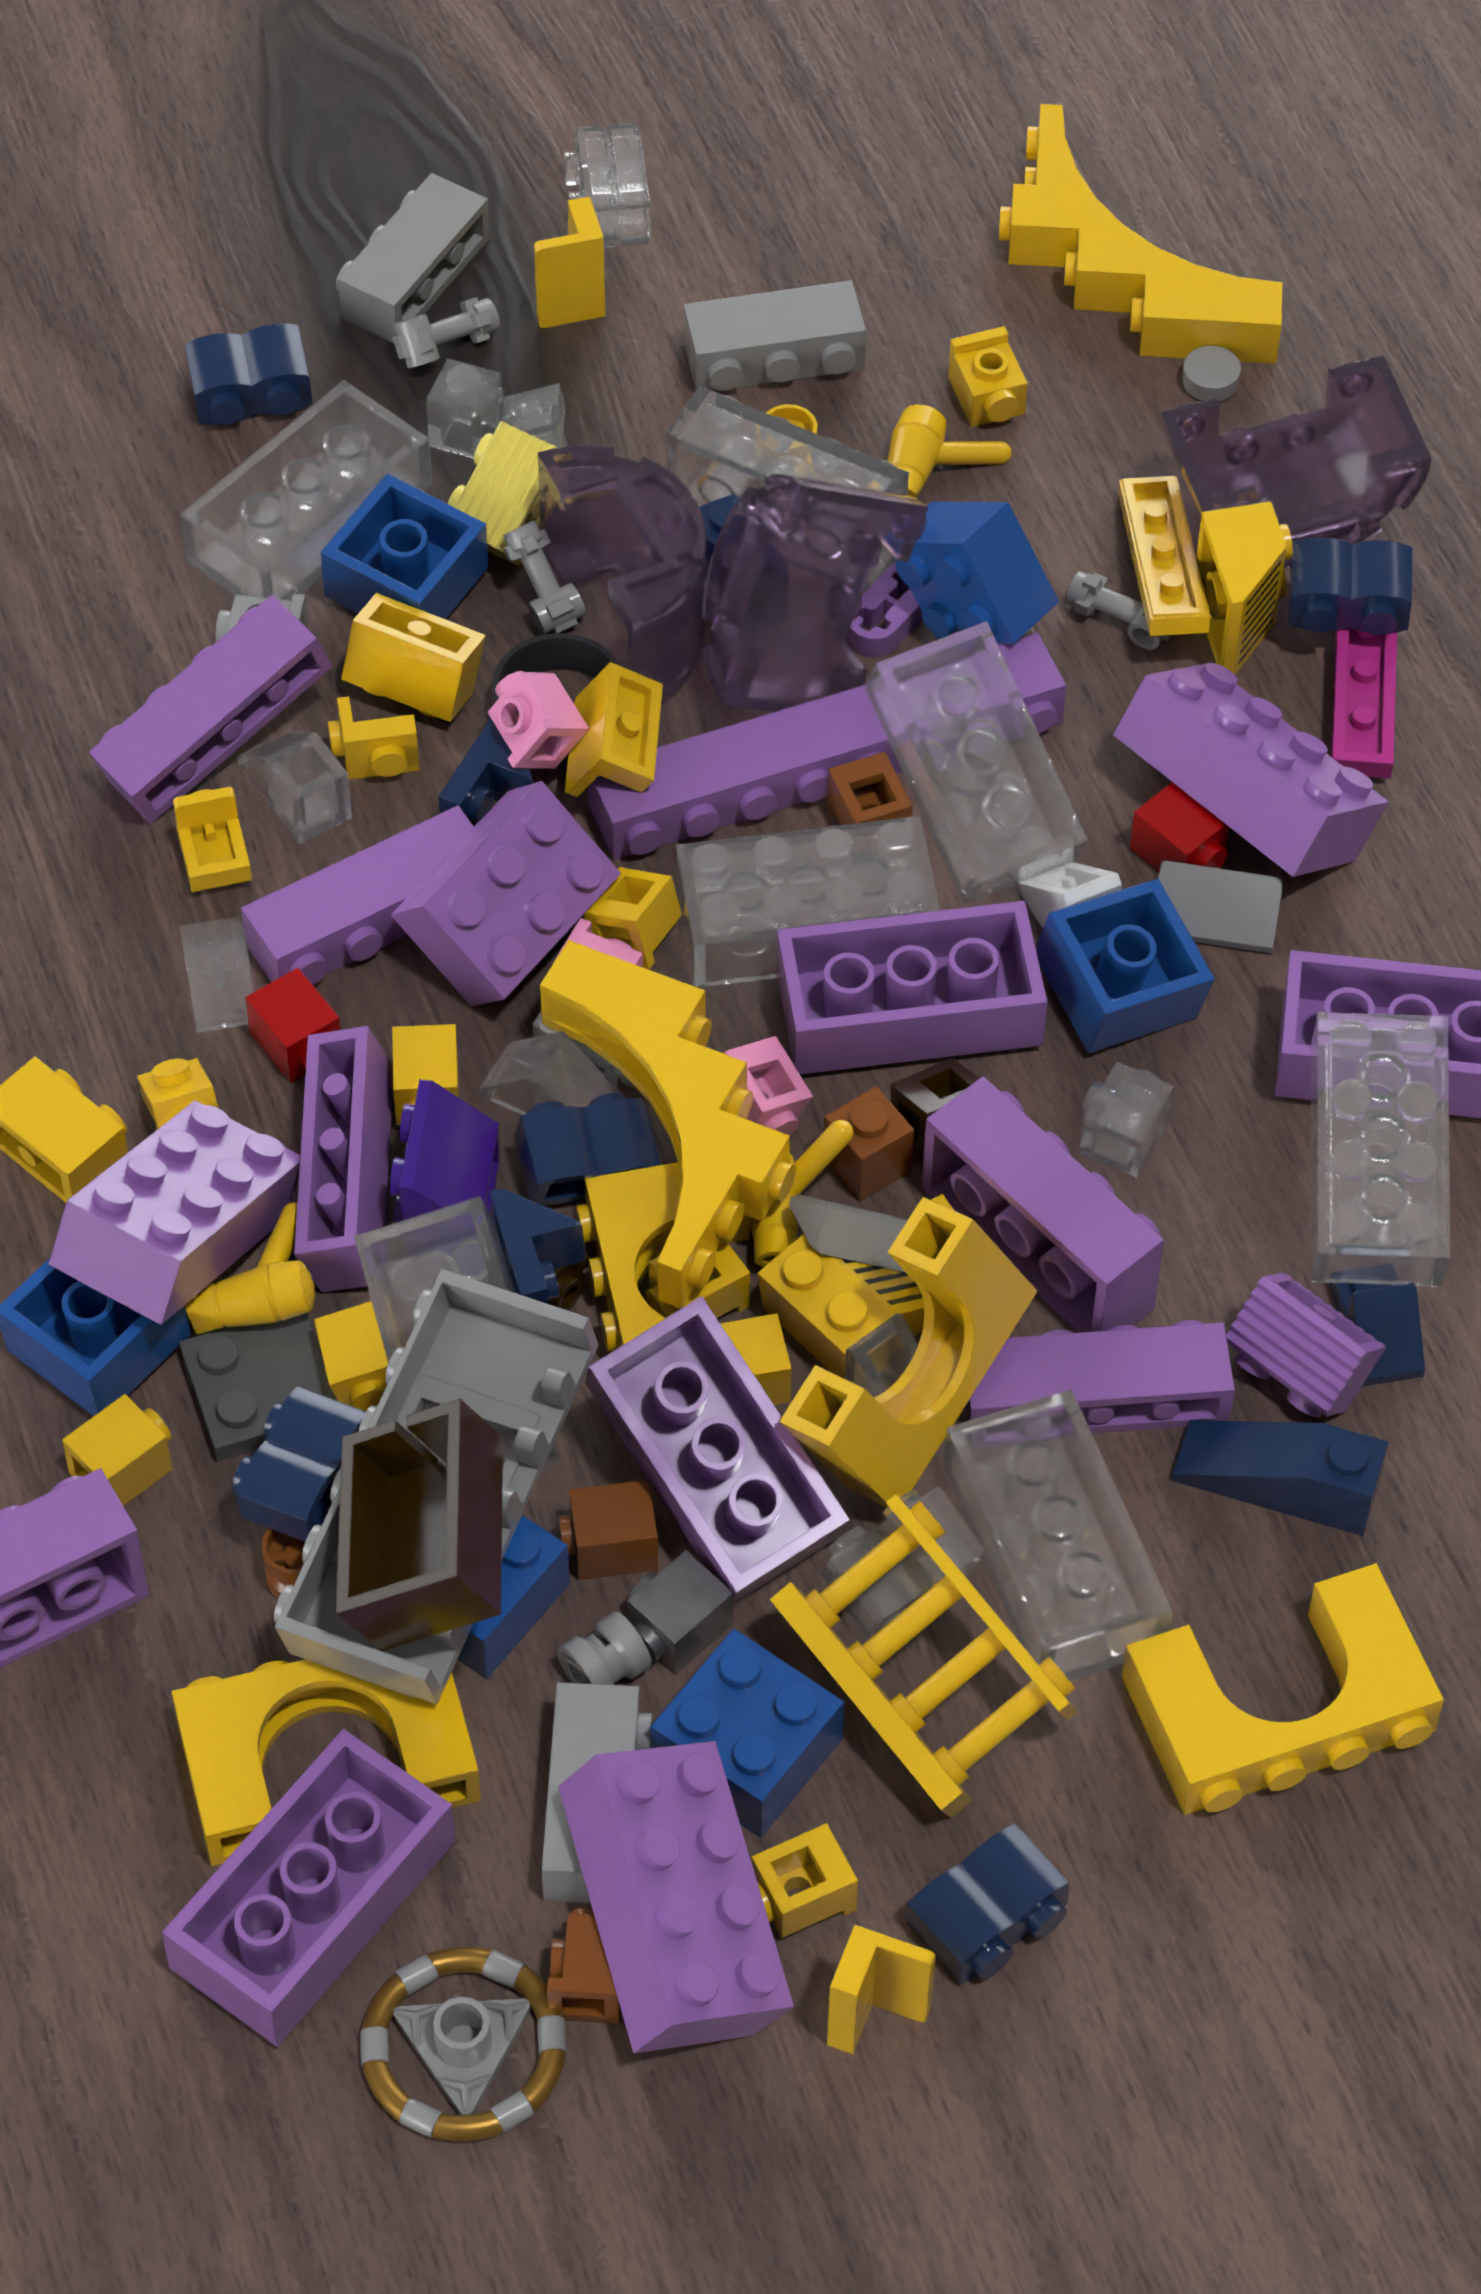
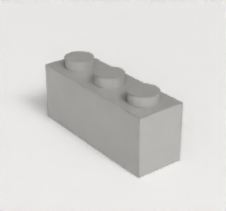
[336,173,490,343]
[684,280,866,394]
[542,1682,652,1903]

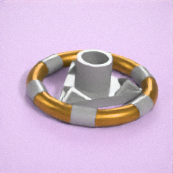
[360,1947,567,2141]

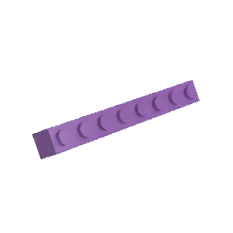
[588,633,1066,860]

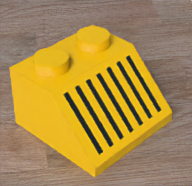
[1196,501,1293,675]
[757,1233,925,1385]

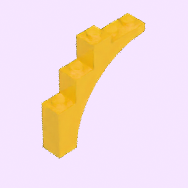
[998,104,1282,364]
[540,940,796,1309]

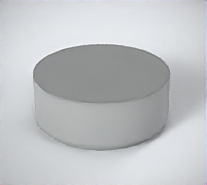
[1182,346,1241,402]

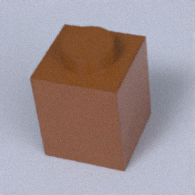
[824,1086,914,1202]
[558,1480,658,1580]

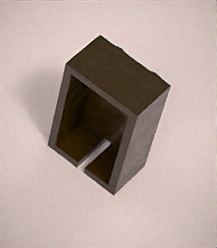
[336,1398,503,1651]

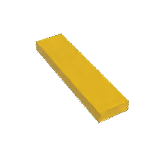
[1118,476,1210,636]

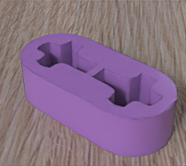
[847,563,923,658]

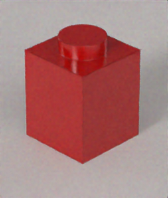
[1130,782,1229,872]
[245,967,341,1083]

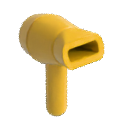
[881,404,1012,515]
[750,1120,854,1268]
[185,1202,315,1335]

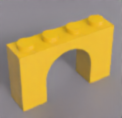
[575,1163,792,1405]
[779,1197,1038,1510]
[1121,1563,1444,1815]
[171,1659,481,1866]

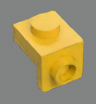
[328,696,420,780]
[173,787,252,892]
[137,1058,218,1129]

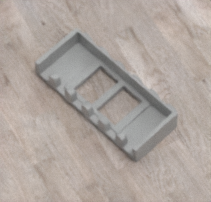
[274,1269,599,1704]

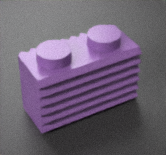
[1226,1273,1386,1417]

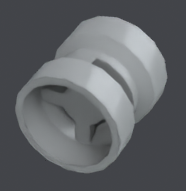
[557,1611,652,1685]

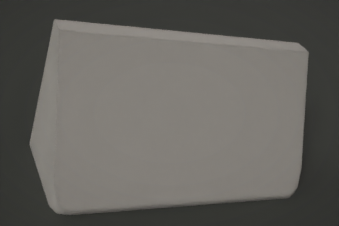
[1158,861,1283,954]
[789,1194,907,1272]

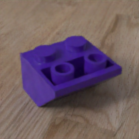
[390,1079,501,1265]

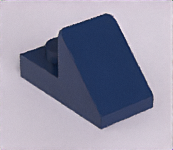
[438,718,533,825]
[490,1188,586,1304]
[1328,1254,1425,1387]

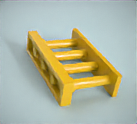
[770,1494,1078,1818]

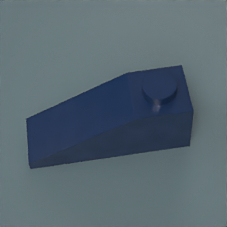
[1171,1420,1389,1536]

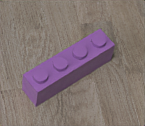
[89,594,333,825]
[241,806,474,985]
[294,1026,393,1293]
[964,1320,1235,1442]

